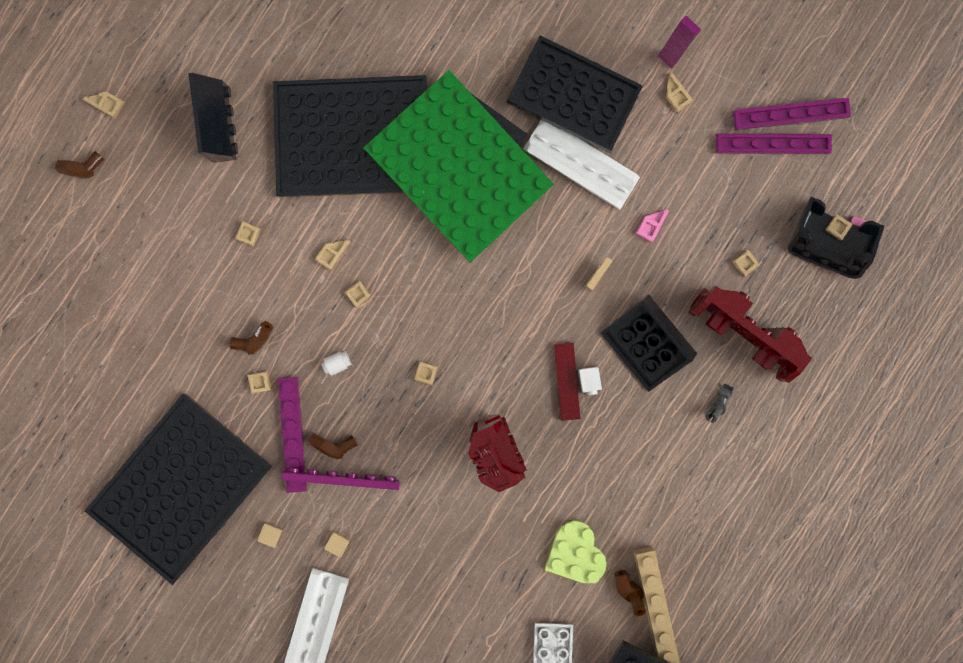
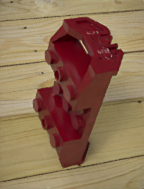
[688,286,812,383]
[468,414,527,492]

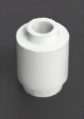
[322,351,352,376]

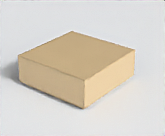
[824,214,853,241]
[235,221,261,246]
[732,250,760,277]
[345,281,371,308]
[414,361,438,385]
[248,371,271,394]
[257,522,283,548]
[324,531,350,558]

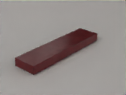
[554,343,580,421]

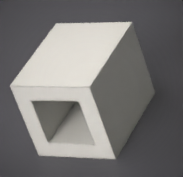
[577,366,602,395]

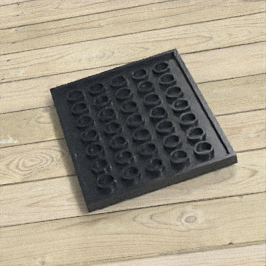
[273,75,427,197]
[84,393,273,585]

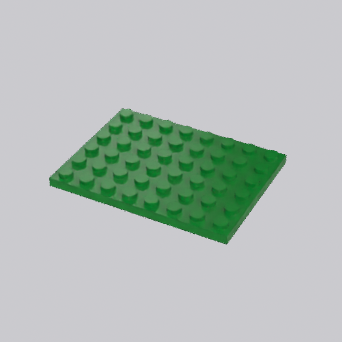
[363,70,554,263]

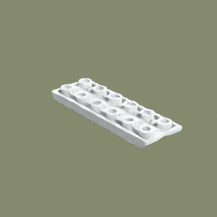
[523,120,640,210]
[284,568,349,663]
[533,623,573,663]

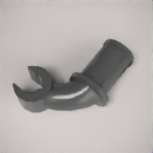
[705,383,734,423]

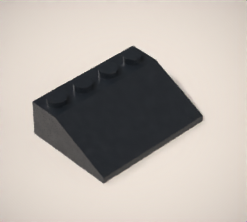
[188,73,238,163]
[601,294,697,392]

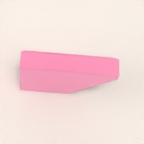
[635,209,669,242]

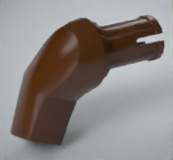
[55,151,105,179]
[229,321,273,355]
[309,433,358,460]
[615,570,646,616]

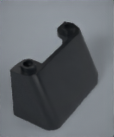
[788,197,884,279]

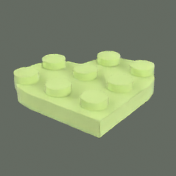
[545,520,606,584]

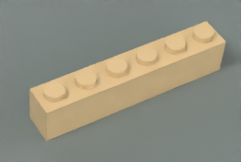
[633,546,680,663]

